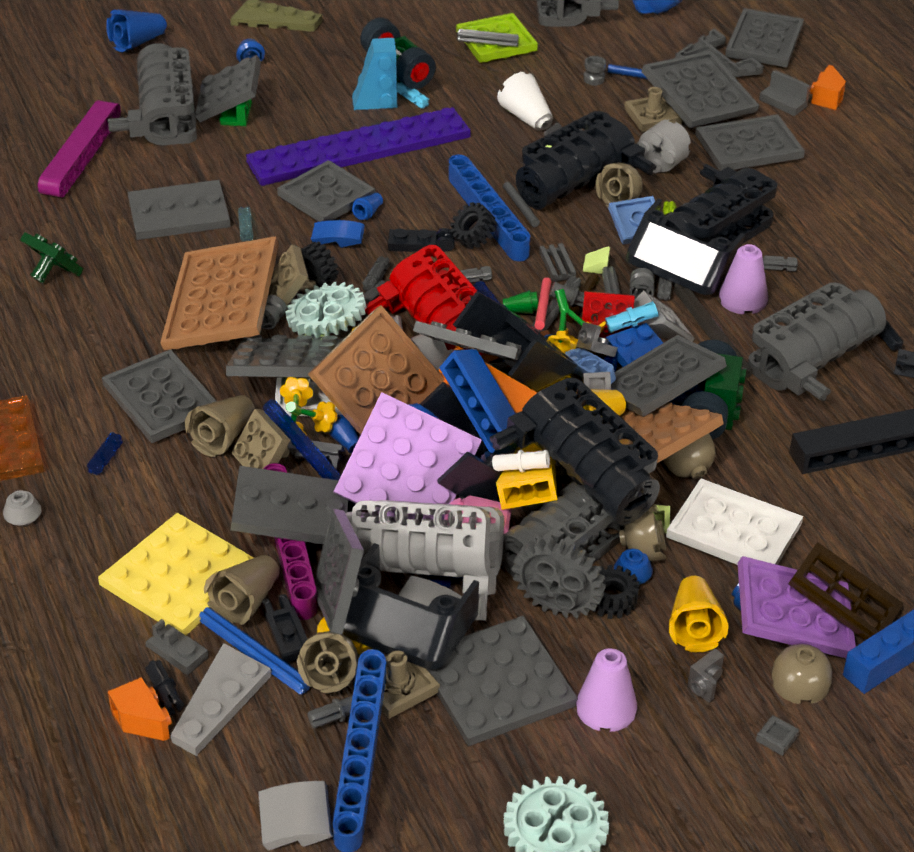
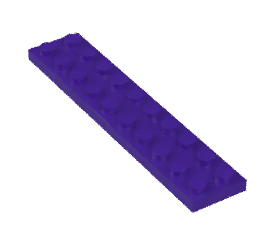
[246,107,470,186]

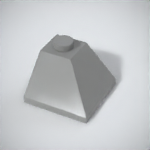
[634,290,695,342]

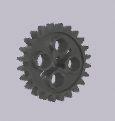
[512,537,606,618]

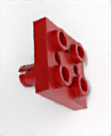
[581,291,635,338]

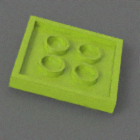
[456,13,538,63]

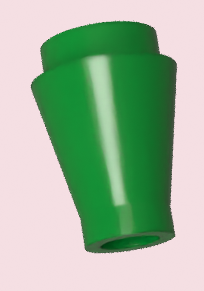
[503,290,538,314]

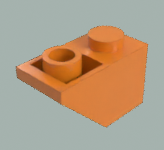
[810,65,846,110]
[108,677,172,741]

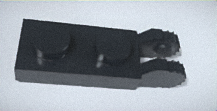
[388,228,455,252]
[261,594,308,662]

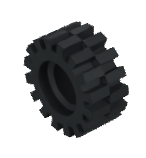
[450,202,497,249]
[301,242,339,288]
[591,565,639,619]

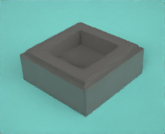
[756,715,799,756]

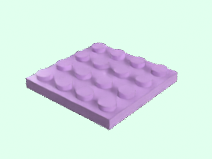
[333,392,482,522]

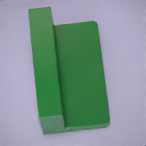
[220,99,252,126]

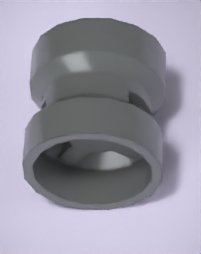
[584,56,606,85]
[629,268,654,299]
[261,295,287,330]

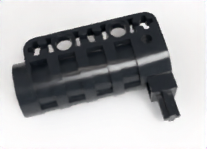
[516,111,657,210]
[665,164,778,243]
[490,378,660,525]

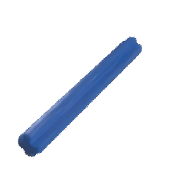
[199,607,310,695]

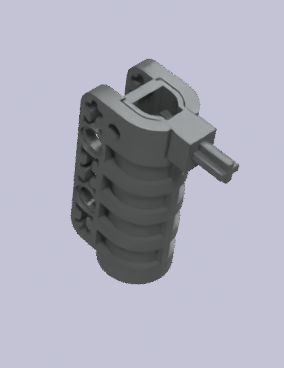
[536,0,619,27]
[108,43,197,145]
[747,282,886,401]
[501,478,624,577]

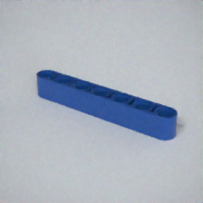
[449,154,530,261]
[333,649,386,852]

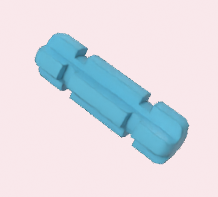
[397,82,429,109]

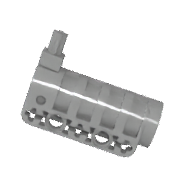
[346,500,504,620]

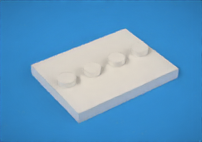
[666,479,803,565]

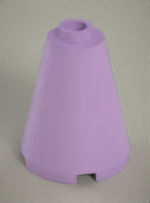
[719,244,768,314]
[576,649,637,732]

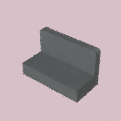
[759,70,810,116]

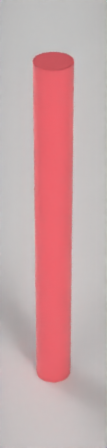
[535,278,552,330]

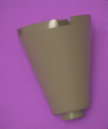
[185,395,255,457]
[204,555,280,625]

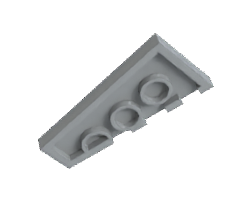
[171,643,272,756]

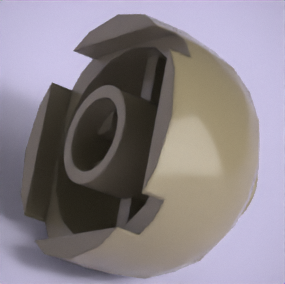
[596,163,643,208]
[663,433,716,479]
[619,504,666,561]
[297,631,359,693]
[771,644,832,704]

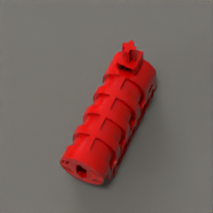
[365,245,483,355]

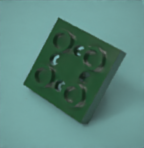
[20,232,84,283]

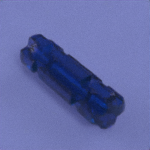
[87,432,123,475]

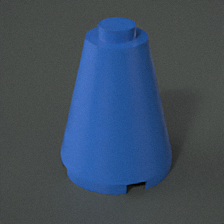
[106,9,167,52]

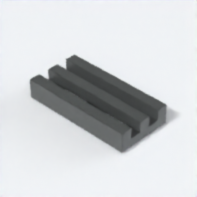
[539,243,576,282]

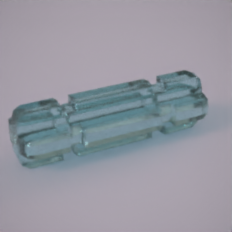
[238,206,253,242]

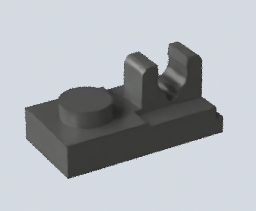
[288,437,346,473]
[145,619,209,675]

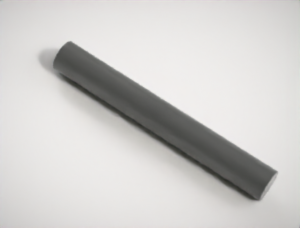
[503,182,540,227]

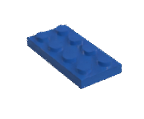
[605,323,704,406]

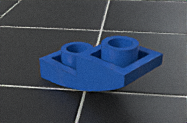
[311,220,365,248]

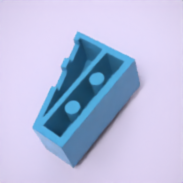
[352,38,397,110]

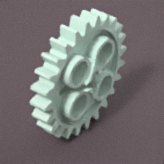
[285,282,367,339]
[504,777,609,852]

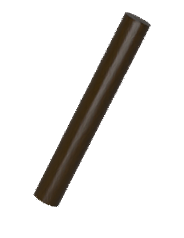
[566,272,599,323]

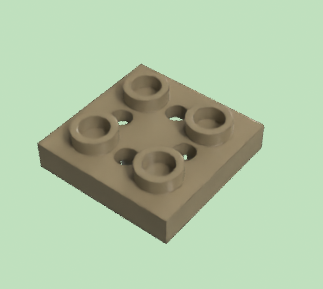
[624,87,682,132]
[269,244,316,307]
[231,409,290,469]
[368,651,440,719]

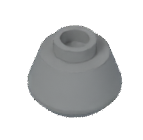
[3,490,41,526]

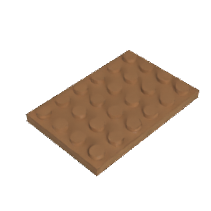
[160,236,279,350]

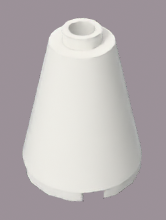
[497,72,553,131]

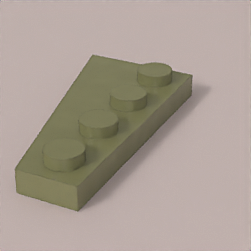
[231,0,323,32]

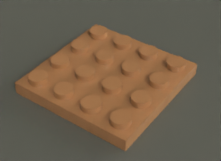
[308,305,444,435]
[611,402,724,463]

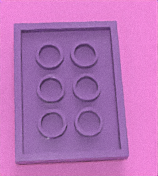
[737,556,856,658]

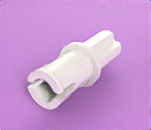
[492,450,550,472]

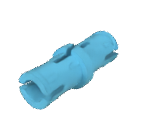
[605,301,658,333]

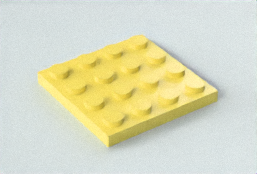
[98,513,254,636]

